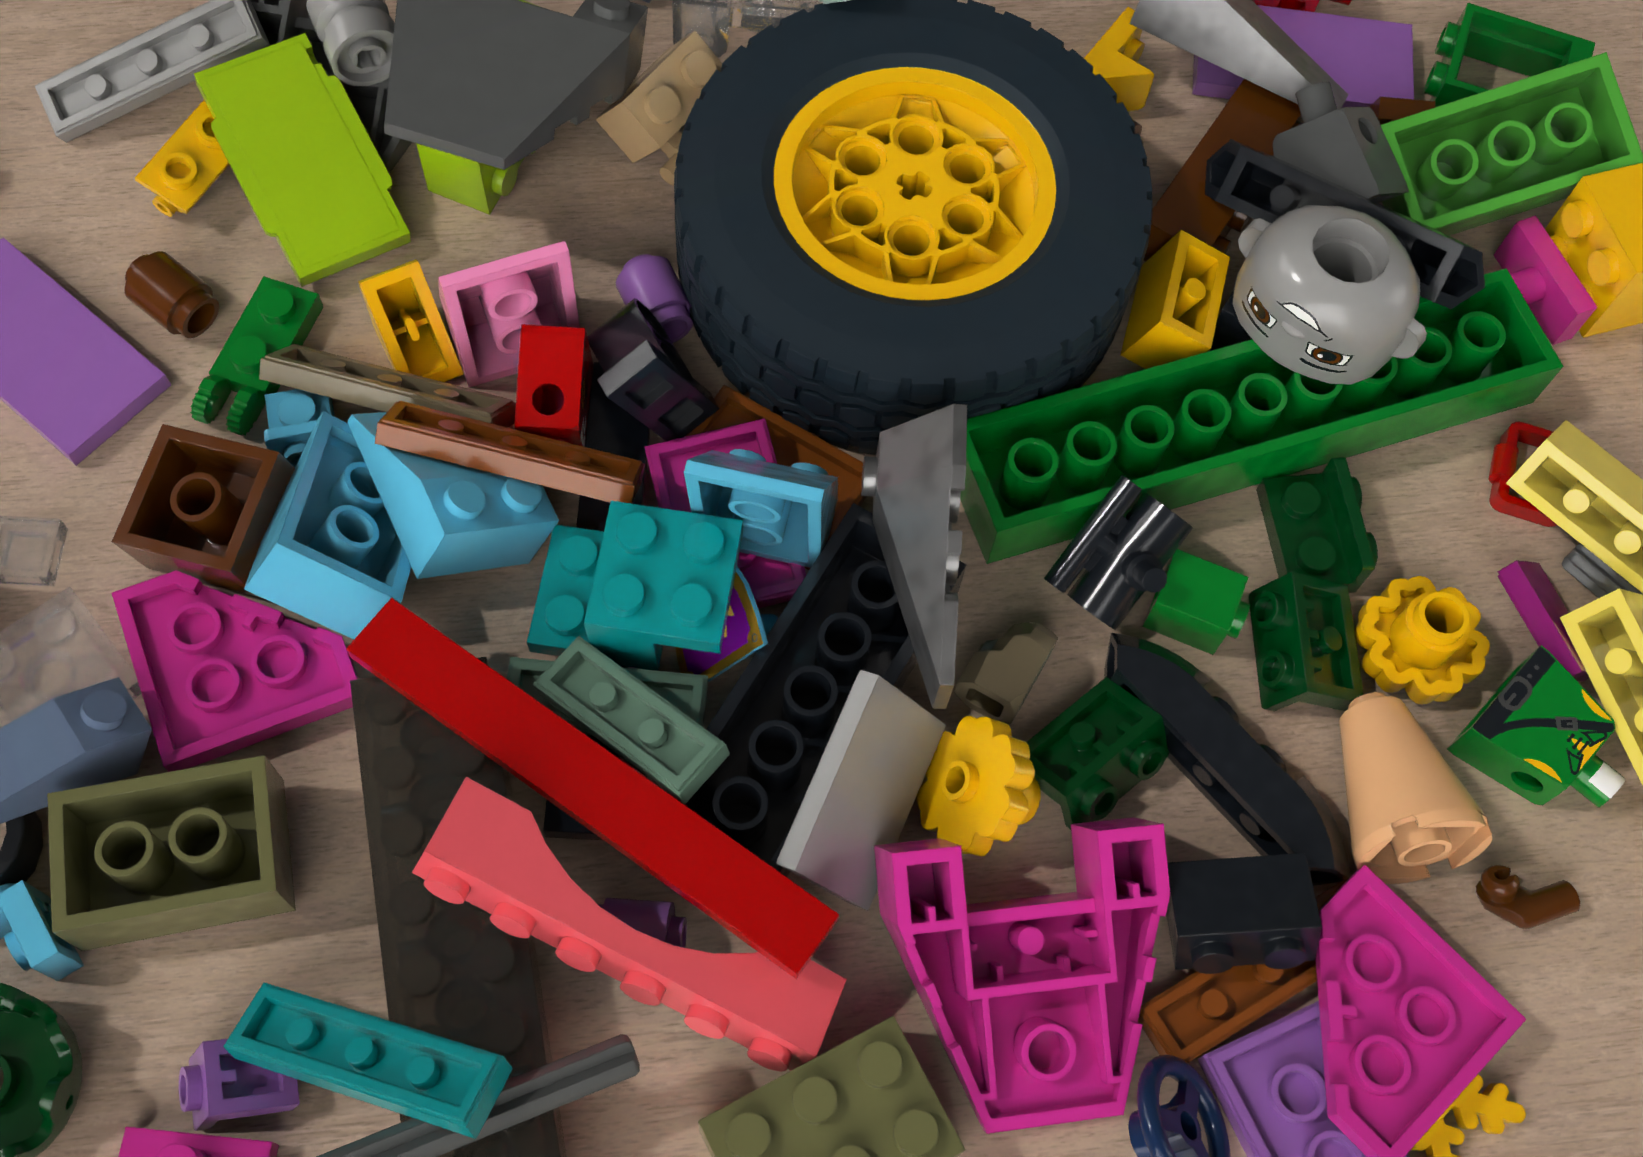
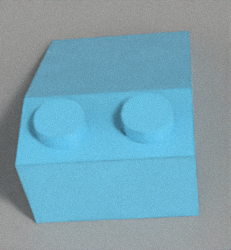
[244,411,411,640]
[347,412,559,579]
[684,449,838,568]

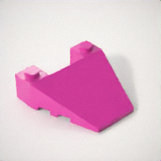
[874,817,1170,1134]

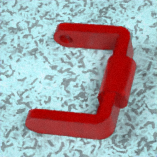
[1488,421,1557,527]

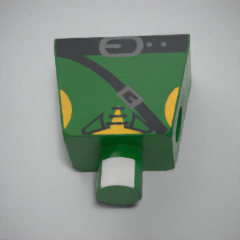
[1447,645,1626,808]

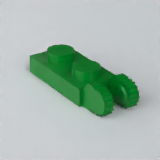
[190,276,323,436]

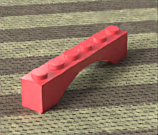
[412,777,847,1072]

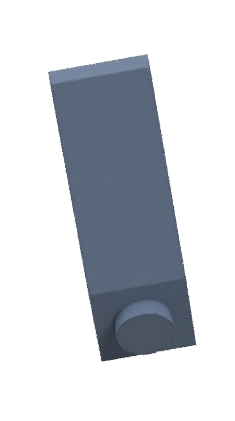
[0,677,152,824]

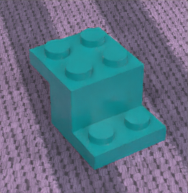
[527,501,743,671]

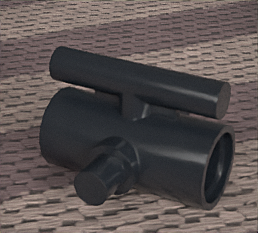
[1044,475,1193,630]

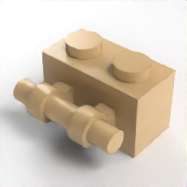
[595,31,722,186]

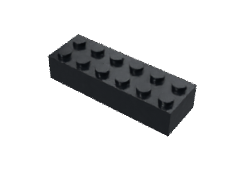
[685,503,967,877]

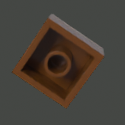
[111,424,295,598]

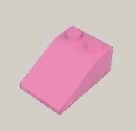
[438,241,580,388]

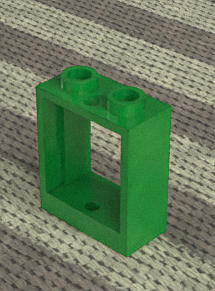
[1423,3,1595,107]

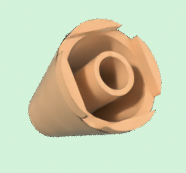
[1339,692,1493,884]

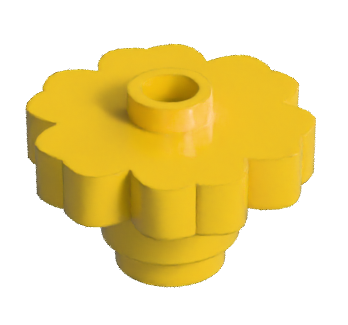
[1354,576,1490,705]
[917,716,1041,856]

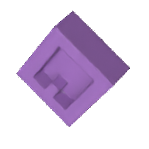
[179,1039,300,1131]

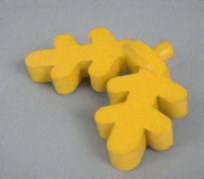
[1411,1074,1526,1157]

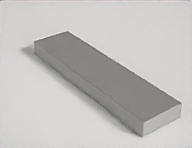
[35,0,270,143]

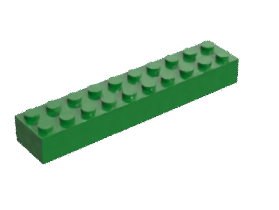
[960,268,1564,564]

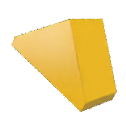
[358,259,464,382]

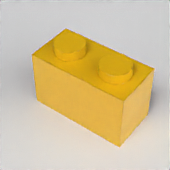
[1120,230,1230,369]

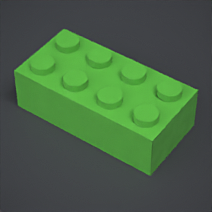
[1380,52,1643,236]

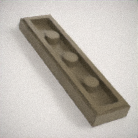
[259,344,516,428]

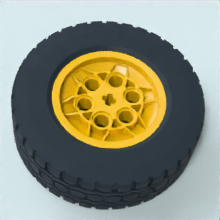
[674,0,1153,455]

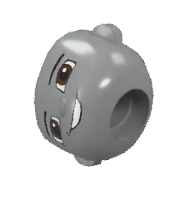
[1232,205,1427,385]

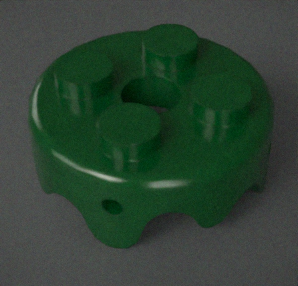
[0,983,82,1157]

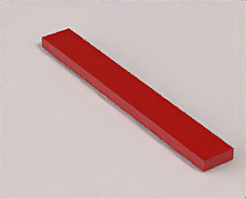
[346,598,839,979]

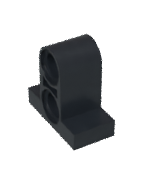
[587,298,720,441]

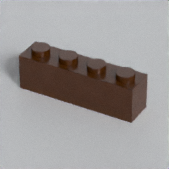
[1143,79,1303,262]

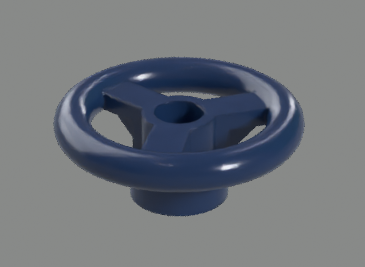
[1128,1055,1230,1157]

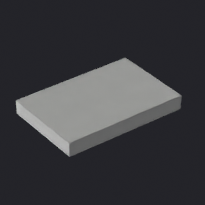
[776,670,946,911]

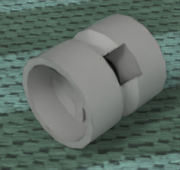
[306,0,395,86]

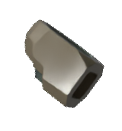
[954,622,1058,724]

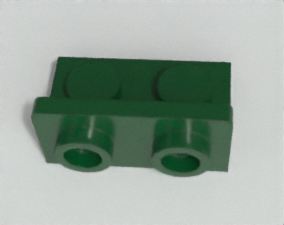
[1256,457,1378,593]
[1248,571,1364,711]
[1027,677,1169,830]

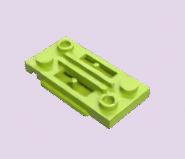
[194,33,411,287]

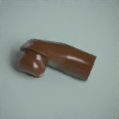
[1476,865,1580,929]

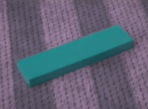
[223,982,513,1139]

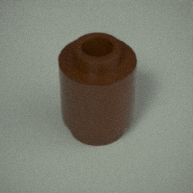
[124,251,220,338]

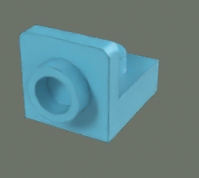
[263,389,335,468]
[0,880,84,981]

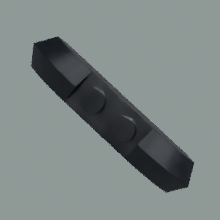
[1205,139,1485,309]
[1104,633,1350,886]

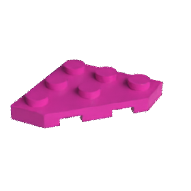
[112,570,367,772]
[1315,865,1526,1157]

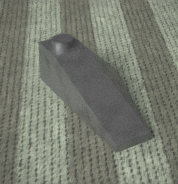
[1129,0,1349,109]
[861,404,967,709]

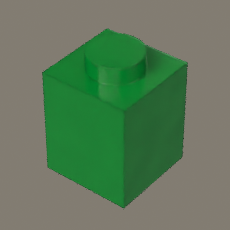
[1142,549,1250,655]

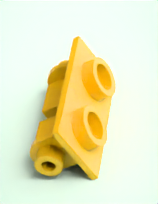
[135,100,229,217]

